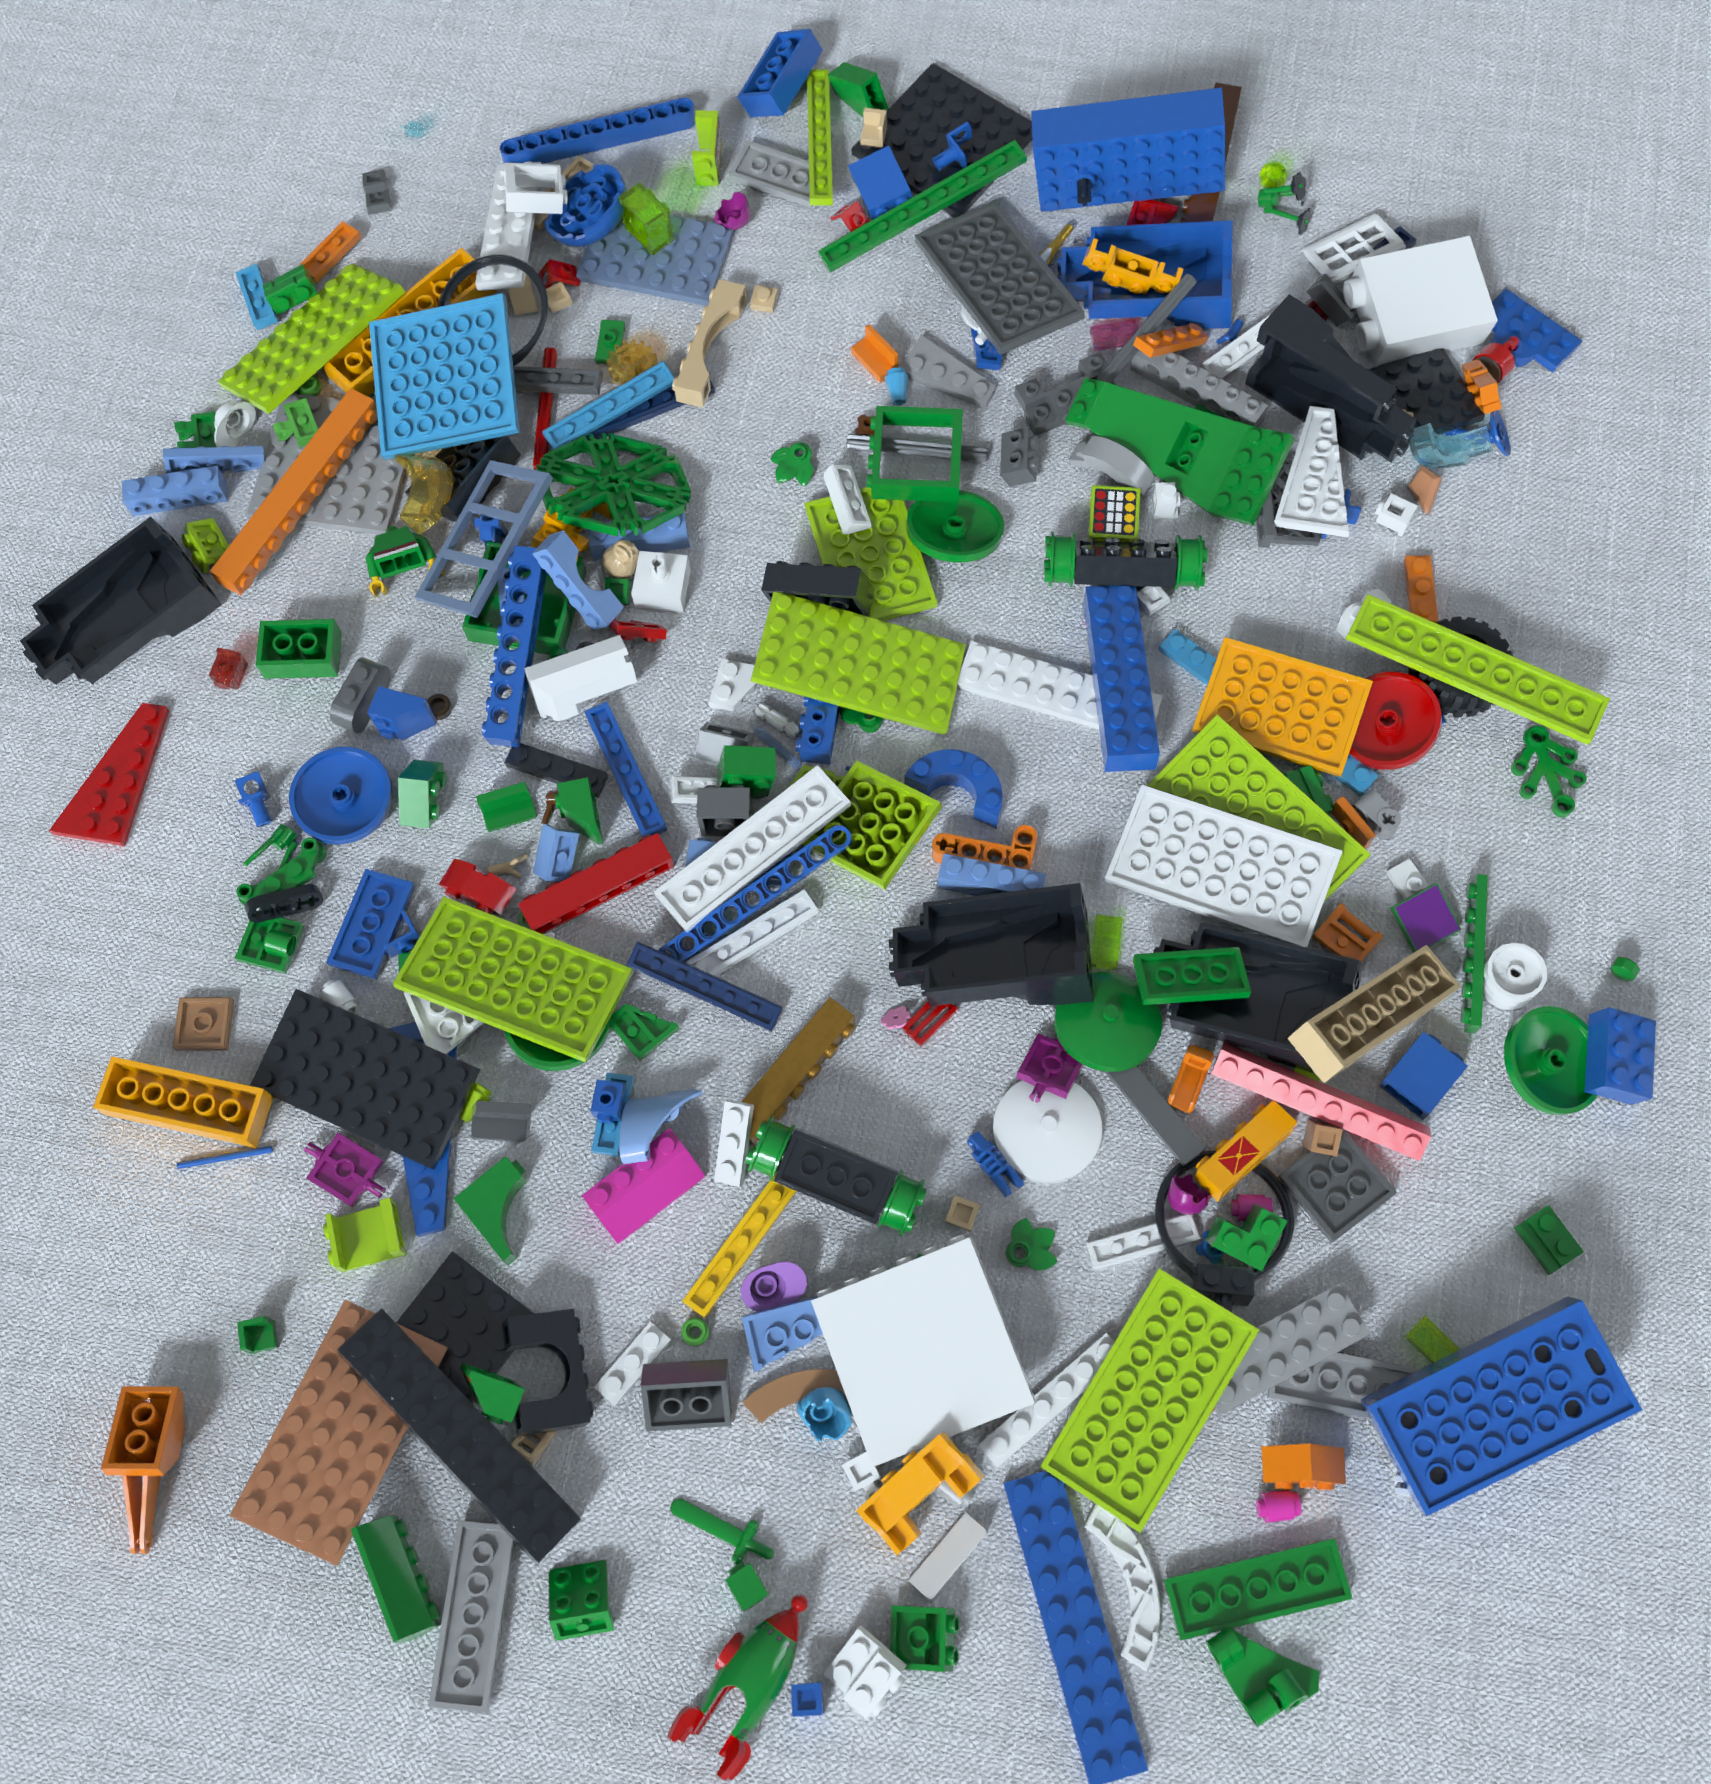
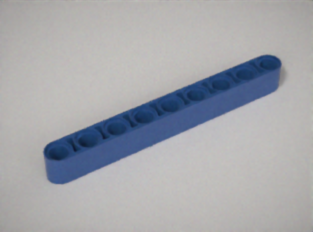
[500,98,696,164]
[658,826,852,962]

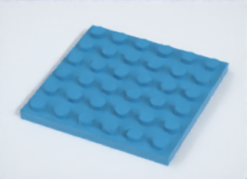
[369,293,520,460]

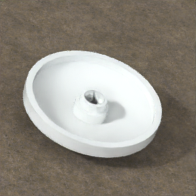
[993,1081,1102,1184]

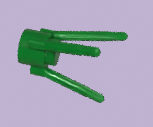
[243,824,298,868]

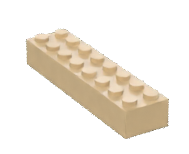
[1288,945,1461,1083]

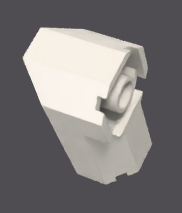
[524,635,637,721]

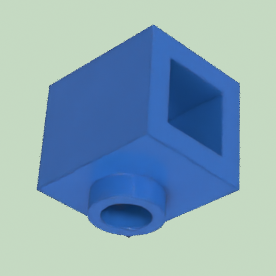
[590,1079,627,1124]

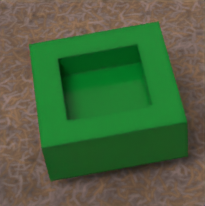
[604,578,632,605]

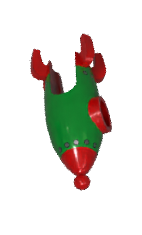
[667,1594,808,1781]

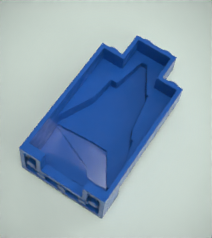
[1057,220,1233,329]

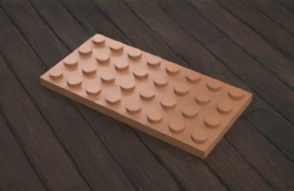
[230,1299,448,1567]

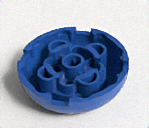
[545,164,628,247]

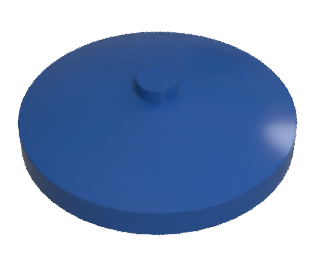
[289,747,393,844]

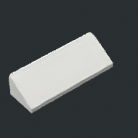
[824,464,872,534]
[908,1512,988,1601]

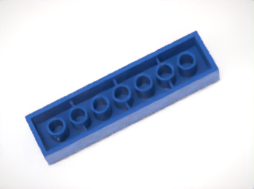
[1083,585,1160,772]

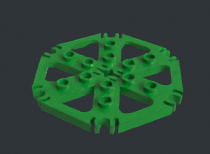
[535,433,691,537]

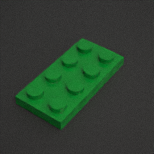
[1133,947,1251,1005]

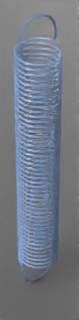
[751,723,803,770]

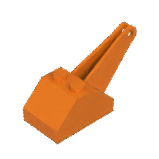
[101,1386,185,1554]

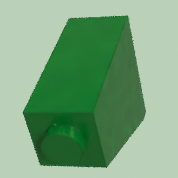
[828,62,889,118]

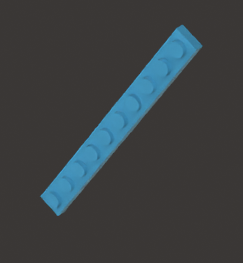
[1158,629,1379,796]

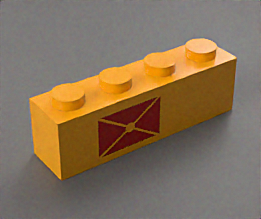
[1194,1100,1298,1202]

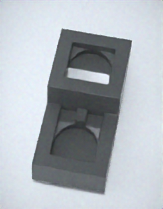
[362,169,391,215]

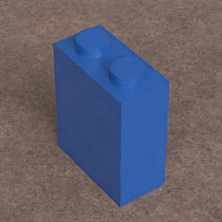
[848,146,912,220]
[1379,1031,1468,1120]

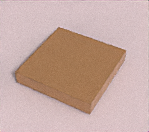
[173,997,234,1051]

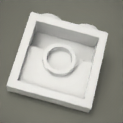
[824,1625,907,1719]

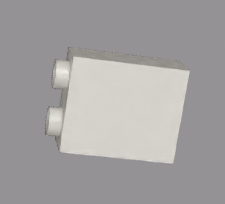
[1343,236,1498,367]

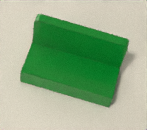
[476,782,537,832]

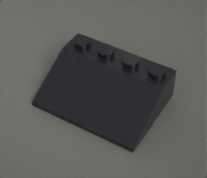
[405,435,521,522]

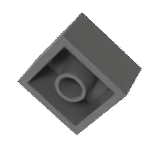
[696,785,754,836]

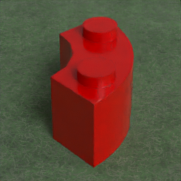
[438,859,517,915]

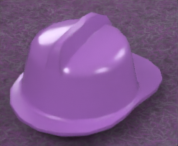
[740,1261,807,1311]

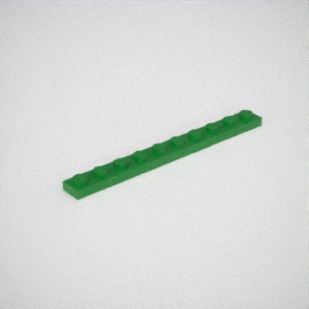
[818,140,1027,273]

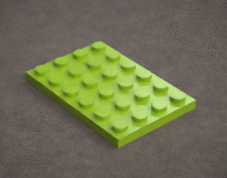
[804,487,937,621]

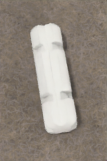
[755,703,801,739]

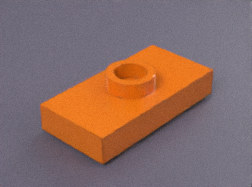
[1331,796,1376,849]

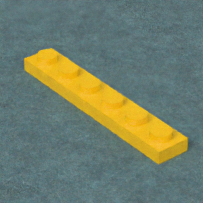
[682,1175,797,1319]

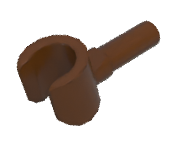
[541,790,559,824]

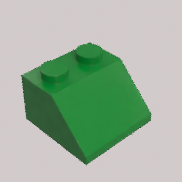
[554,777,604,845]

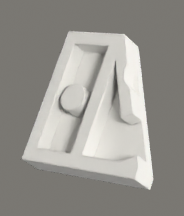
[709,659,757,712]

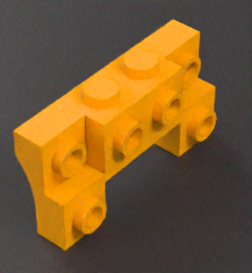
[1082,238,1183,295]
[531,487,612,562]
[856,1432,985,1556]

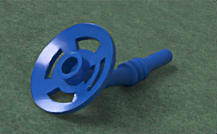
[1442,410,1511,457]

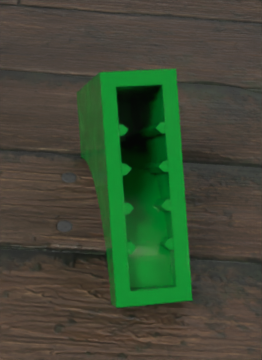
[453,1156,527,1266]

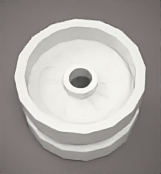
[1483,943,1547,1010]

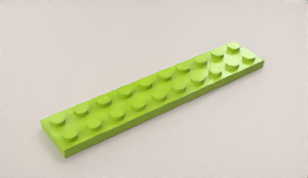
[1346,594,1610,745]

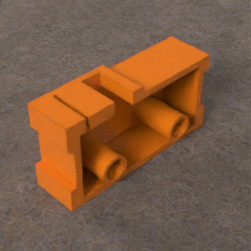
[1462,359,1502,414]

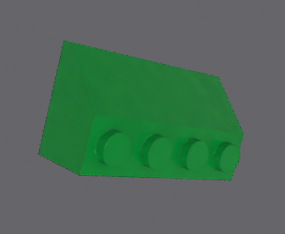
[351,1515,441,1643]

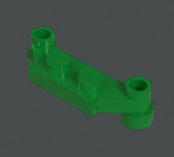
[236,837,326,906]

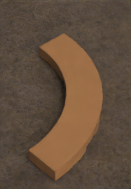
[742,1369,849,1424]

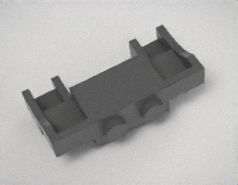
[1014,352,1116,436]

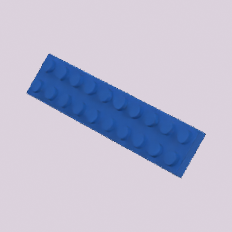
[1003,1468,1148,1784]

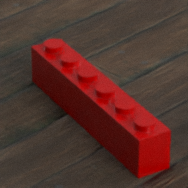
[518,833,674,934]

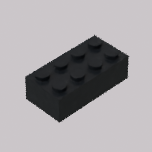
[761,561,875,617]

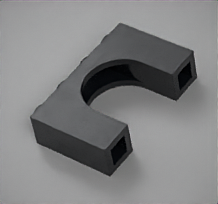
[502,1309,593,1437]

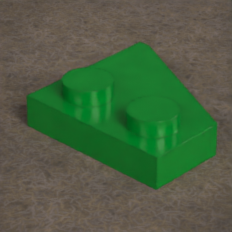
[611,1003,679,1061]

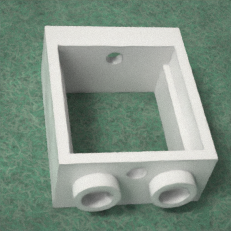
[504,163,567,214]

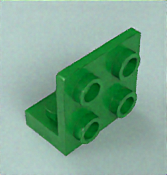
[549,1560,614,1641]

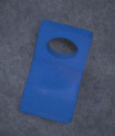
[384,909,420,958]

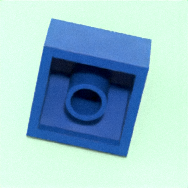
[367,686,437,740]

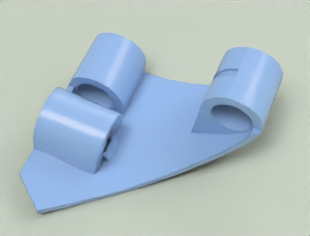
[619,1089,702,1164]

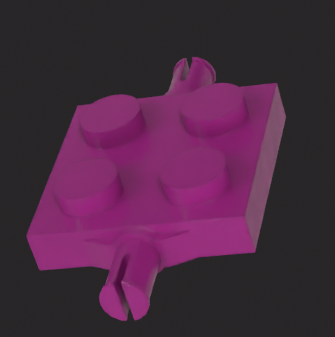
[1016,1033,1083,1103]
[304,1133,386,1208]

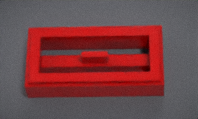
[902,1002,958,1047]

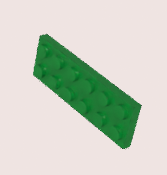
[1163,1538,1353,1641]

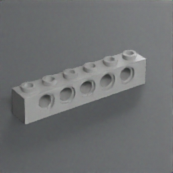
[1130,350,1268,427]

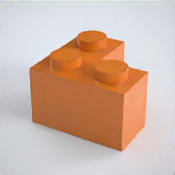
[1261,1444,1346,1490]

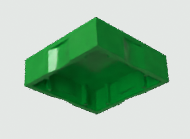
[462,541,587,655]

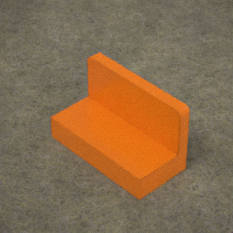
[851,324,898,383]

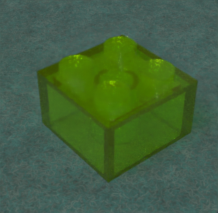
[618,182,674,256]

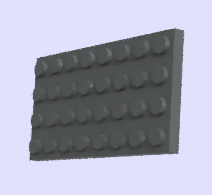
[914,201,1085,355]

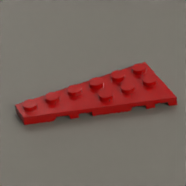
[49,703,170,847]

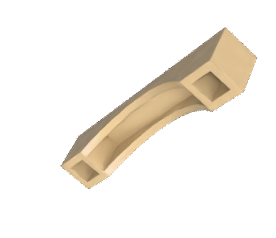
[672,279,747,408]

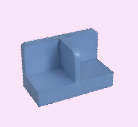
[533,824,579,882]

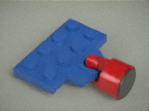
[1472,289,1582,384]

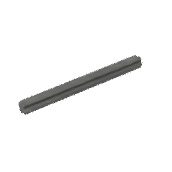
[1096,274,1197,383]
[847,434,988,462]

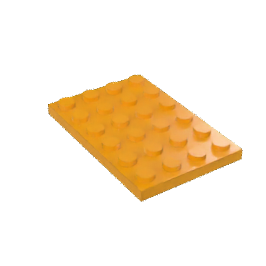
[1192,637,1373,777]

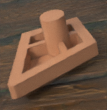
[1407,465,1442,514]

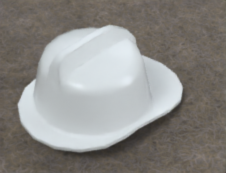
[214,402,256,447]

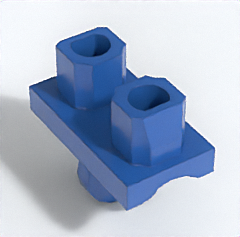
[474,506,508,547]

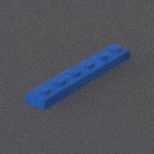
[584,702,668,837]

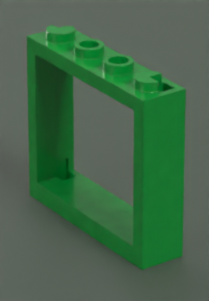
[867,406,963,502]

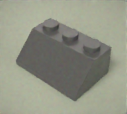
[640,1359,732,1431]

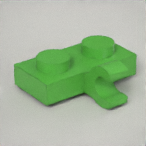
[273,398,318,448]

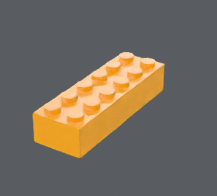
[93,1056,274,1148]

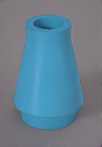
[885,368,908,406]

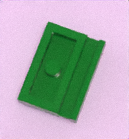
[1514,1205,1584,1275]

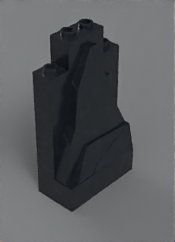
[1245,294,1417,463]
[20,516,222,685]
[889,883,1094,1006]
[1153,922,1361,1073]

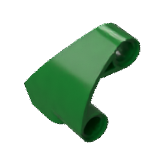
[1206,1627,1319,1728]

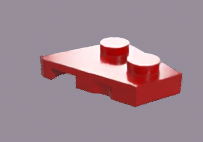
[1126,200,1178,225]
[608,617,667,643]

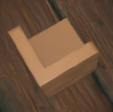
[1303,1119,1343,1156]

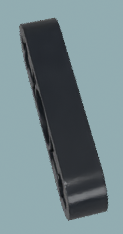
[244,884,323,923]

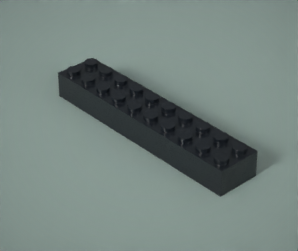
[337,1308,581,1564]

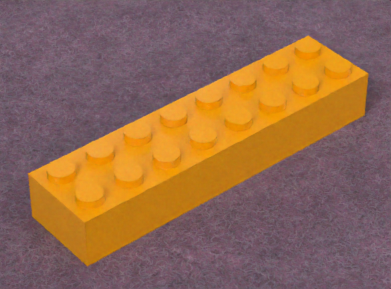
[323,248,497,397]

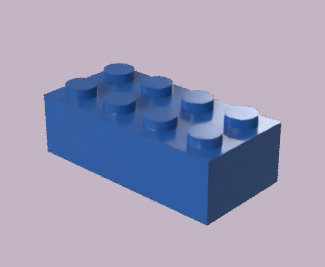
[737,29,823,118]

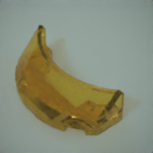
[394,454,453,535]

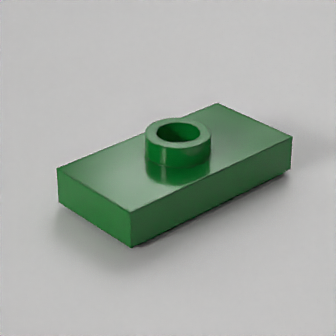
[595,319,625,365]

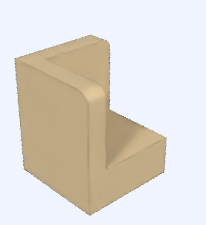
[860,108,887,148]

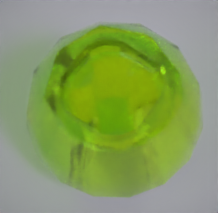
[1259,161,1288,188]

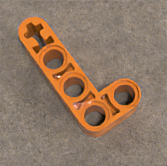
[932,825,1037,871]

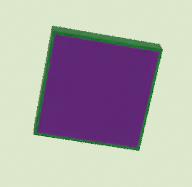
[1390,883,1462,953]

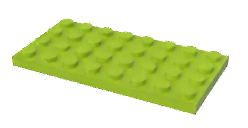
[218,263,406,414]
[750,592,966,735]
[1147,714,1371,902]
[393,896,633,1063]
[1040,1268,1260,1533]

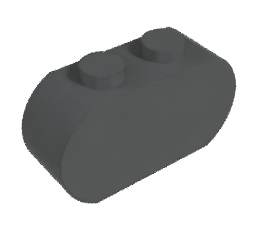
[330,657,390,733]

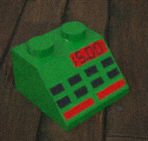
[460,1363,525,1424]

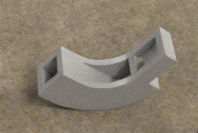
[1068,436,1155,496]

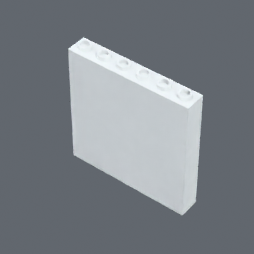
[811,1235,1036,1467]

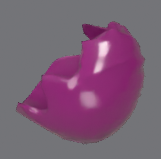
[714,192,751,230]
[1168,1174,1212,1215]

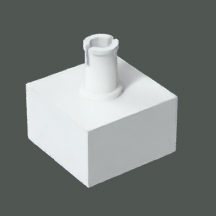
[632,551,691,613]

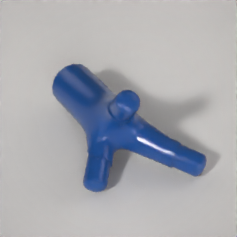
[1216,319,1244,344]

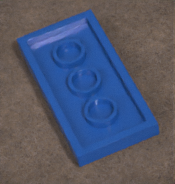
[326,869,415,980]

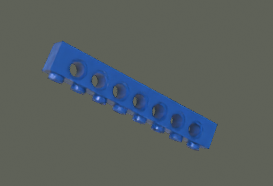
[482,546,547,747]

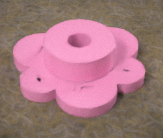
[881,1006,911,1029]

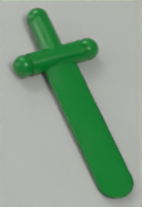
[670,1499,774,1564]

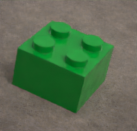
[717,745,776,799]

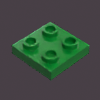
[235,918,305,974]

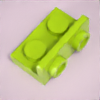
[182,518,229,574]

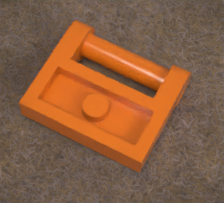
[1312,903,1384,963]

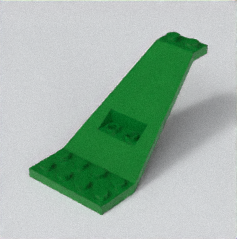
[1065,378,1295,526]

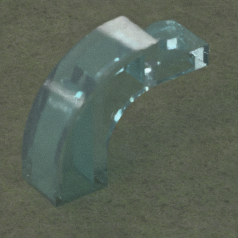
[1409,423,1493,468]

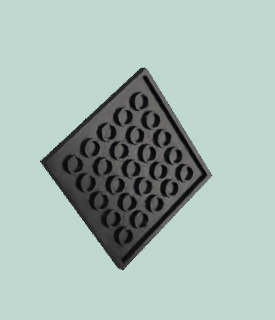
[851,63,1032,218]

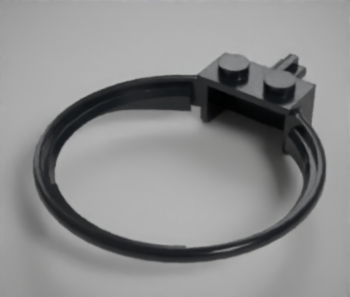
[437,254,548,367]
[1155,1150,1294,1313]

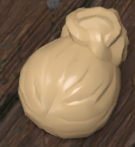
[601,540,639,579]

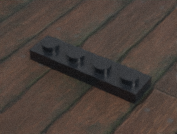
[504,743,608,798]

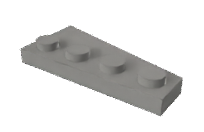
[902,335,996,410]

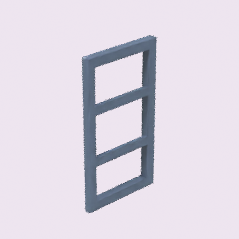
[414,460,553,618]

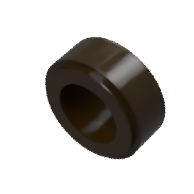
[427,694,452,720]

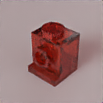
[209,647,248,689]

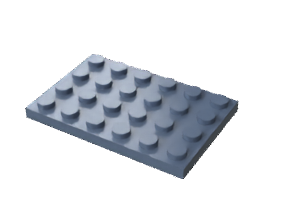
[577,206,734,306]

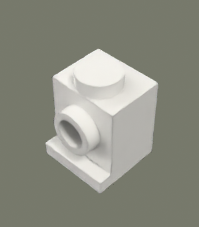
[1152,482,1180,519]
[1375,493,1418,537]

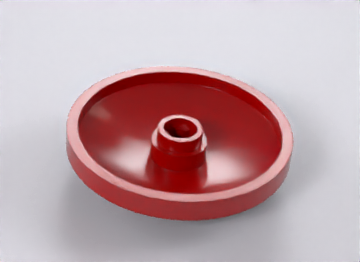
[1349,672,1442,770]

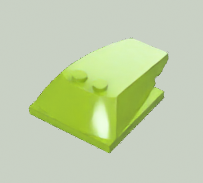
[787,760,942,890]

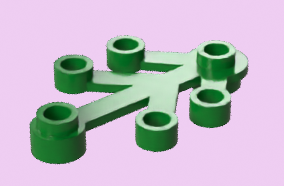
[1511,726,1587,818]

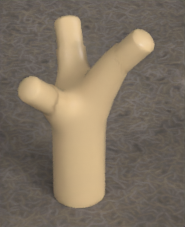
[488,854,528,878]

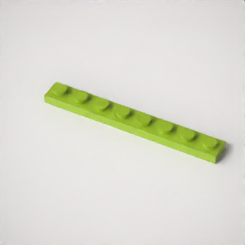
[807,69,833,206]

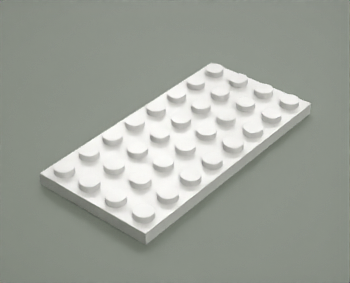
[1105,785,1342,947]

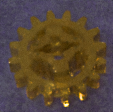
[607,339,658,385]

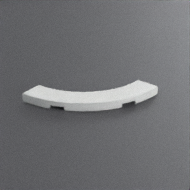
[1084,1504,1160,1671]

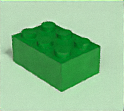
[256,619,342,679]

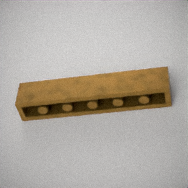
[742,997,856,1145]

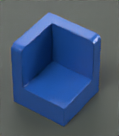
[791,1682,824,1717]

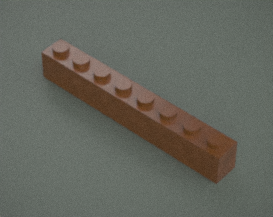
[1180,82,1242,223]

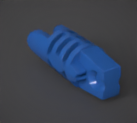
[967,1131,1025,1198]

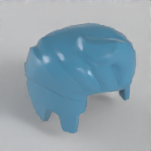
[797,1387,852,1441]

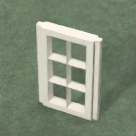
[1303,213,1406,284]

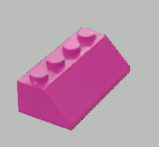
[581,1128,706,1245]

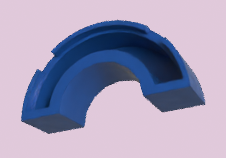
[904,749,1003,829]

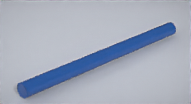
[177,1146,273,1169]

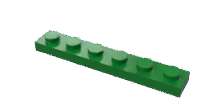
[1460,874,1488,1034]

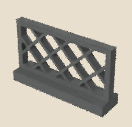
[1256,456,1320,548]

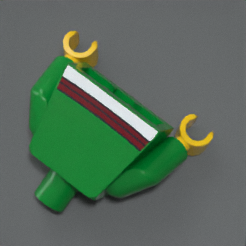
[366,526,444,597]

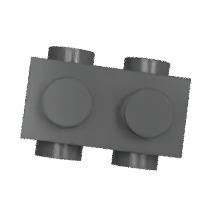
[1000,427,1040,487]

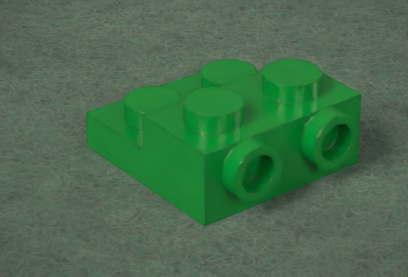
[890,1605,960,1672]

